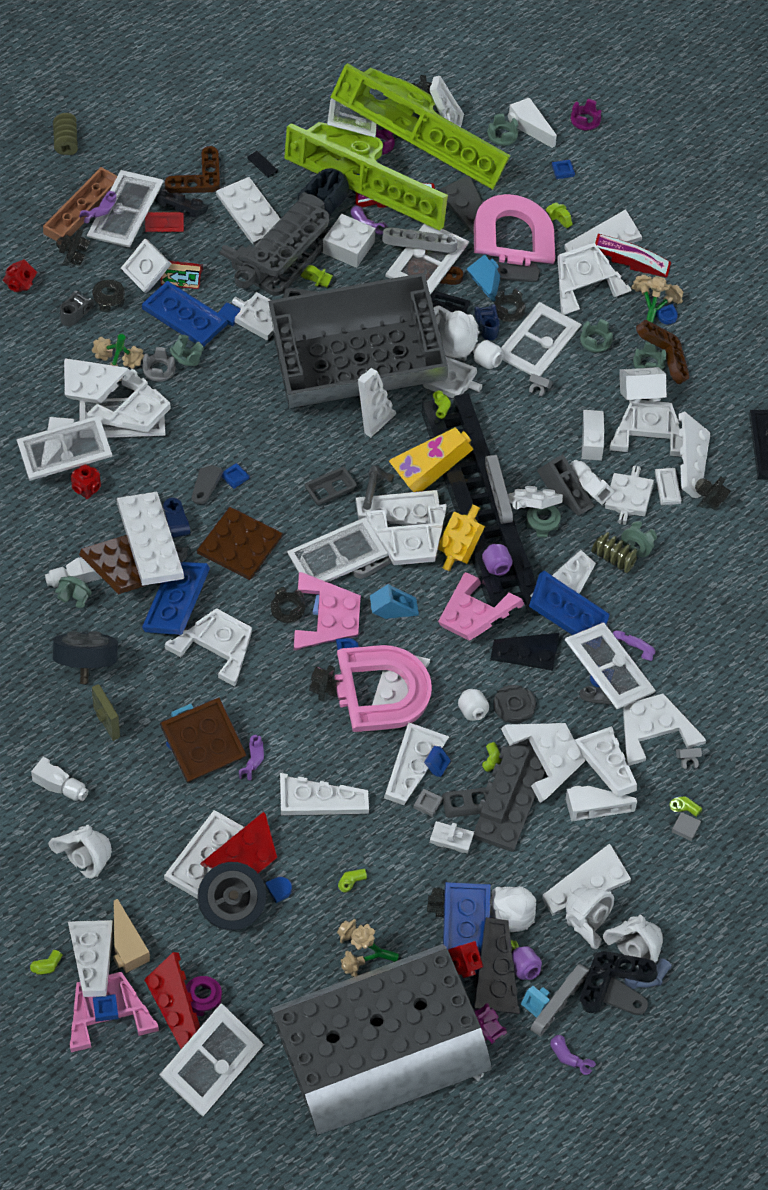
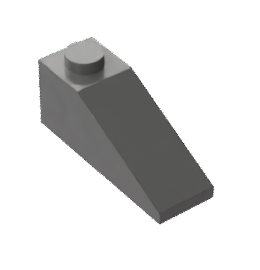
[537,454,594,516]

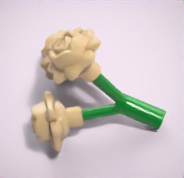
[632,275,683,323]
[92,334,144,381]
[337,919,399,977]

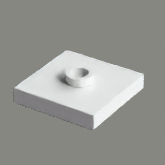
[121,239,171,293]

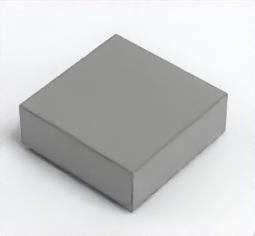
[413,789,443,817]
[672,812,701,841]

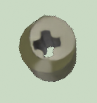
[53,113,78,155]
[591,532,637,573]

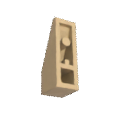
[113,899,150,973]

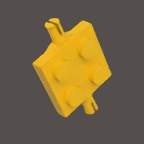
[438,504,485,571]

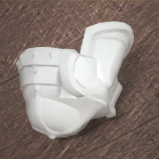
[438,311,479,359]
[48,825,112,879]
[490,886,536,932]
[566,887,614,949]
[603,915,663,967]

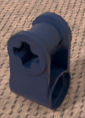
[474,304,499,340]
[163,498,190,538]

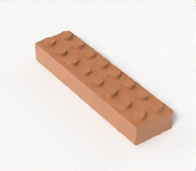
[43,167,117,245]

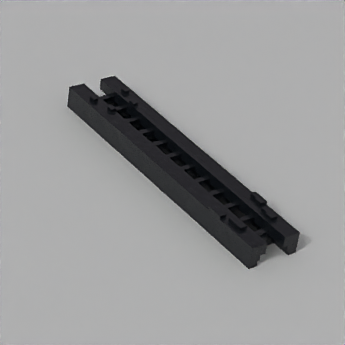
[422,393,541,625]

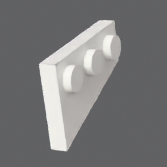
[430,76,464,127]

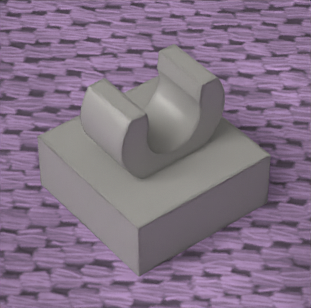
[529,373,553,396]
[676,748,702,769]

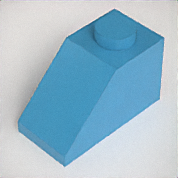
[467,255,500,302]
[370,584,419,619]

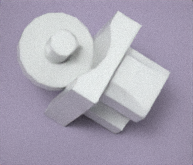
[430,821,474,853]

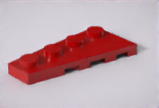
[144,952,200,1049]

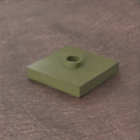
[92,684,120,741]

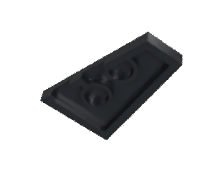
[490,633,559,671]

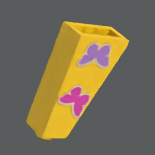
[389,427,473,492]

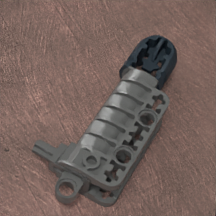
[220,168,349,296]

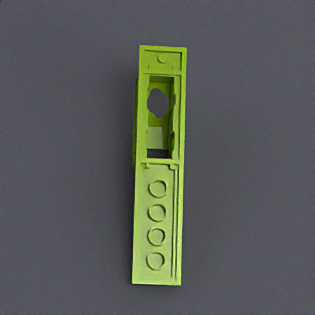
[330,63,511,189]
[284,122,448,231]

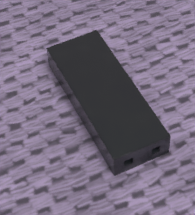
[247,151,278,178]

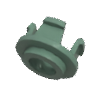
[487,113,518,146]
[580,319,613,353]
[169,335,204,366]
[633,341,666,371]
[526,505,561,538]
[621,521,657,557]
[55,576,92,608]

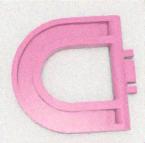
[474,194,555,266]
[334,645,432,732]

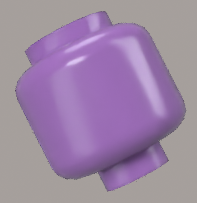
[482,544,512,575]
[512,946,542,980]

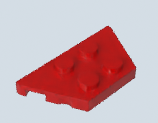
[200,812,277,873]

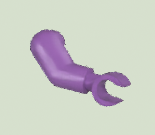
[79,191,117,223]
[351,206,388,234]
[613,631,655,661]
[239,735,264,781]
[550,1035,596,1075]

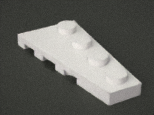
[564,209,642,252]
[679,411,710,498]
[356,490,439,525]
[530,550,596,597]
[384,723,449,805]
[575,726,637,798]
[280,773,369,815]
[542,844,631,916]

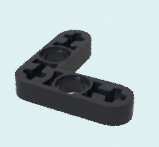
[580,951,658,1013]

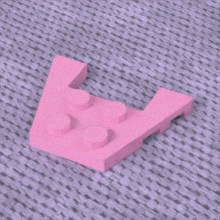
[293,572,361,650]
[438,572,524,641]
[70,972,159,1052]

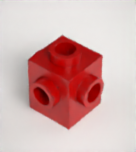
[2,259,38,293]
[71,464,101,499]
[448,941,483,978]

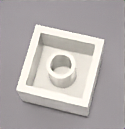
[323,214,376,268]
[620,367,666,403]

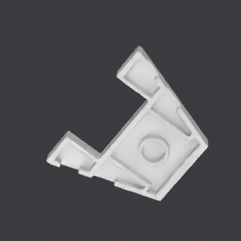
[557,243,632,315]
[86,369,171,432]
[610,400,683,457]
[366,504,447,565]
[165,608,252,687]
[623,694,706,766]
[501,723,585,803]

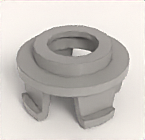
[143,347,176,382]

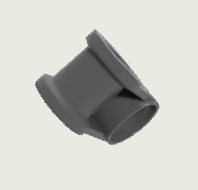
[60,290,94,327]

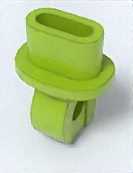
[546,202,573,228]
[301,265,333,288]

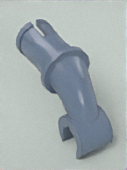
[625,958,672,989]

